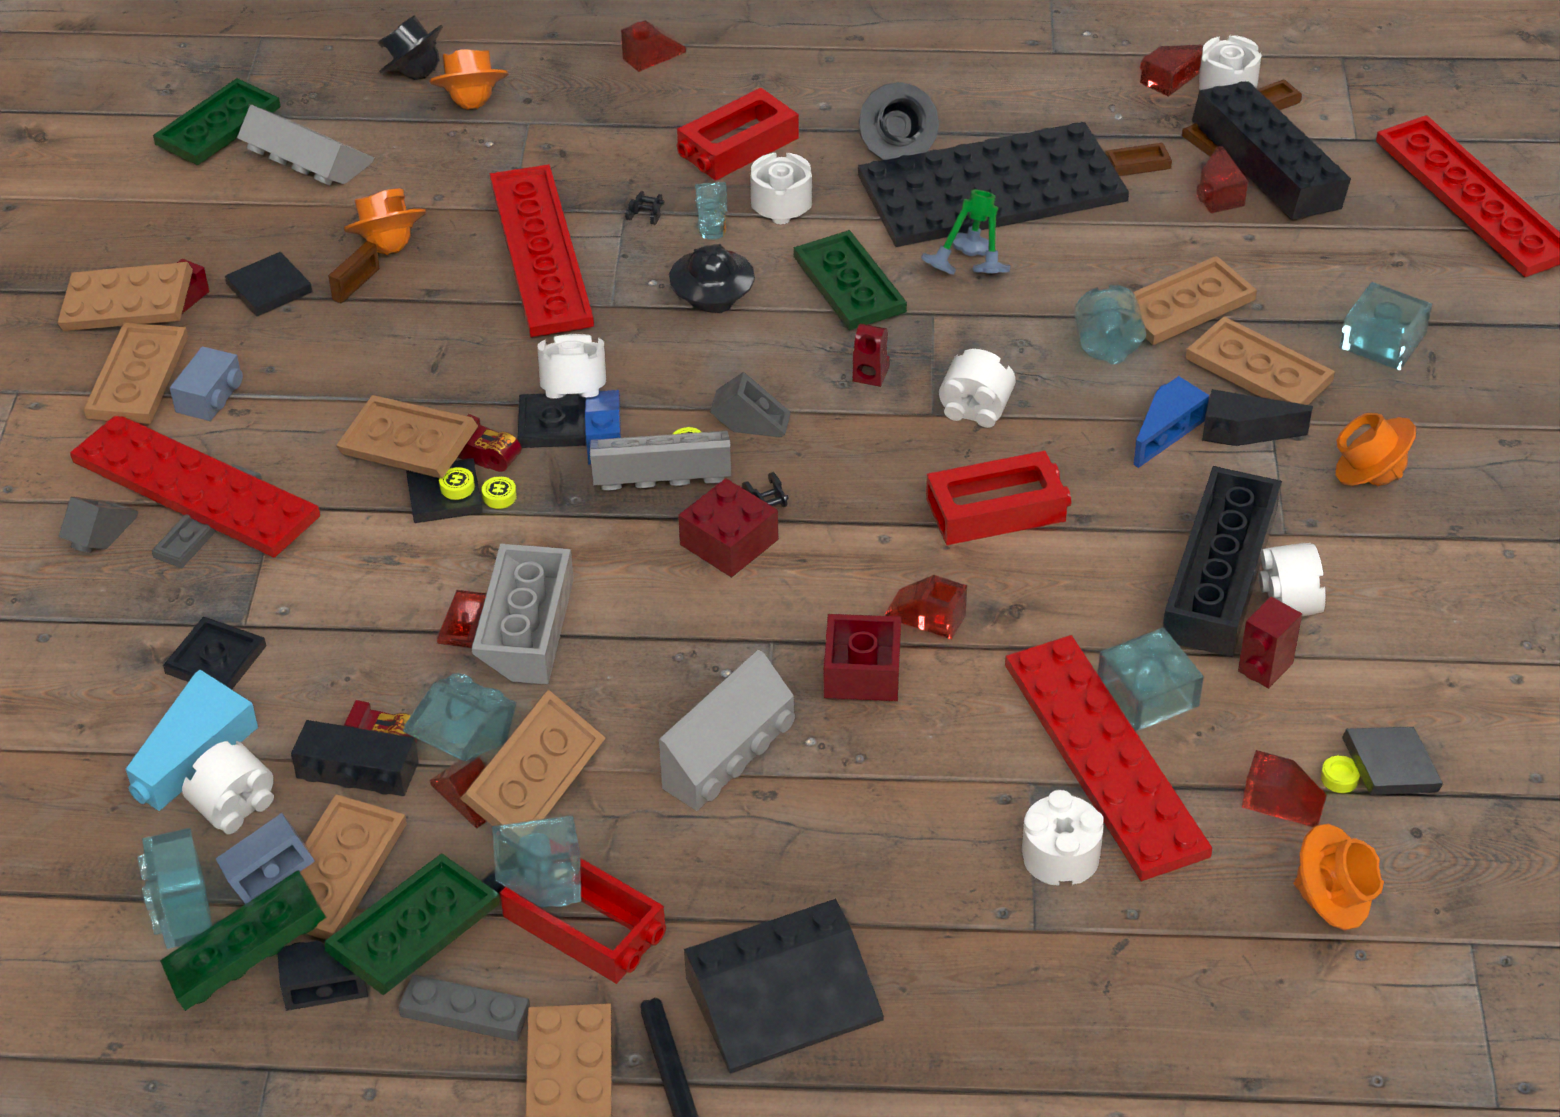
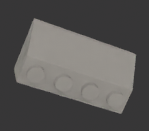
[237,104,375,186]
[590,431,731,490]
[472,544,574,684]
[659,650,795,811]

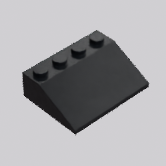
[684,899,884,1074]

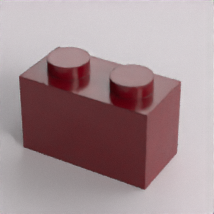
[1238,596,1303,689]

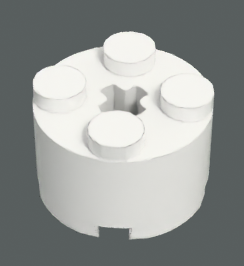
[1199,36,1261,90]
[750,153,812,224]
[538,334,606,398]
[939,349,1016,428]
[1258,543,1325,616]
[182,741,274,834]
[1022,790,1104,885]

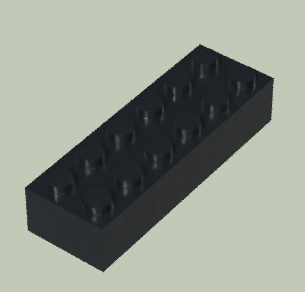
[1192,81,1351,220]
[1161,466,1282,658]

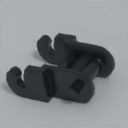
[625,191,665,225]
[742,472,789,507]

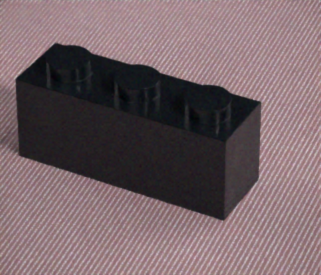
[291,720,419,797]

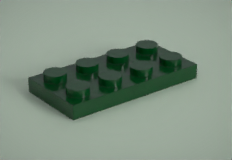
[153,78,281,165]
[793,230,907,331]
[325,853,500,996]
[160,870,327,1011]

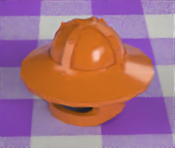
[429,49,509,110]
[344,188,426,255]
[1335,413,1416,487]
[1293,824,1384,931]

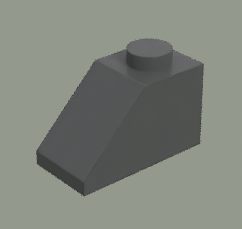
[710,372,791,437]
[59,497,138,553]

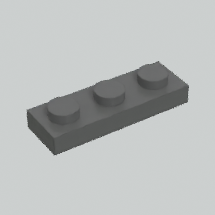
[399,974,530,1041]

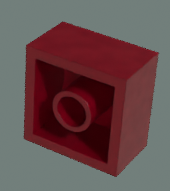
[678,478,779,578]
[824,614,901,701]

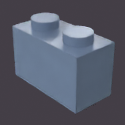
[170,346,243,421]
[216,813,315,904]

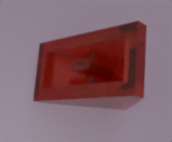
[437,590,487,648]
[430,757,487,829]

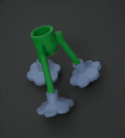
[921,190,1011,275]

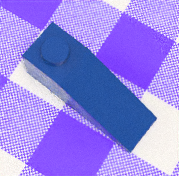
[1134,376,1209,468]
[585,390,621,465]

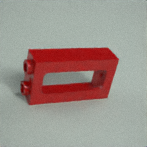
[677,87,799,181]
[926,451,1071,546]
[500,841,666,984]

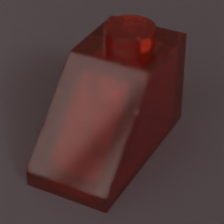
[621,20,686,72]
[1140,45,1203,97]
[1197,146,1248,213]
[1242,750,1327,827]

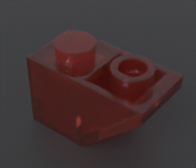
[885,575,967,640]

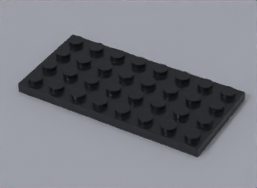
[858,122,1129,247]

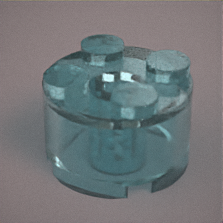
[1075,285,1146,364]

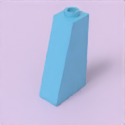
[126,670,258,811]

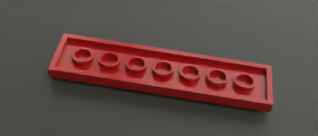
[1376,115,1560,277]
[490,164,594,337]
[70,416,321,558]
[1005,635,1212,882]

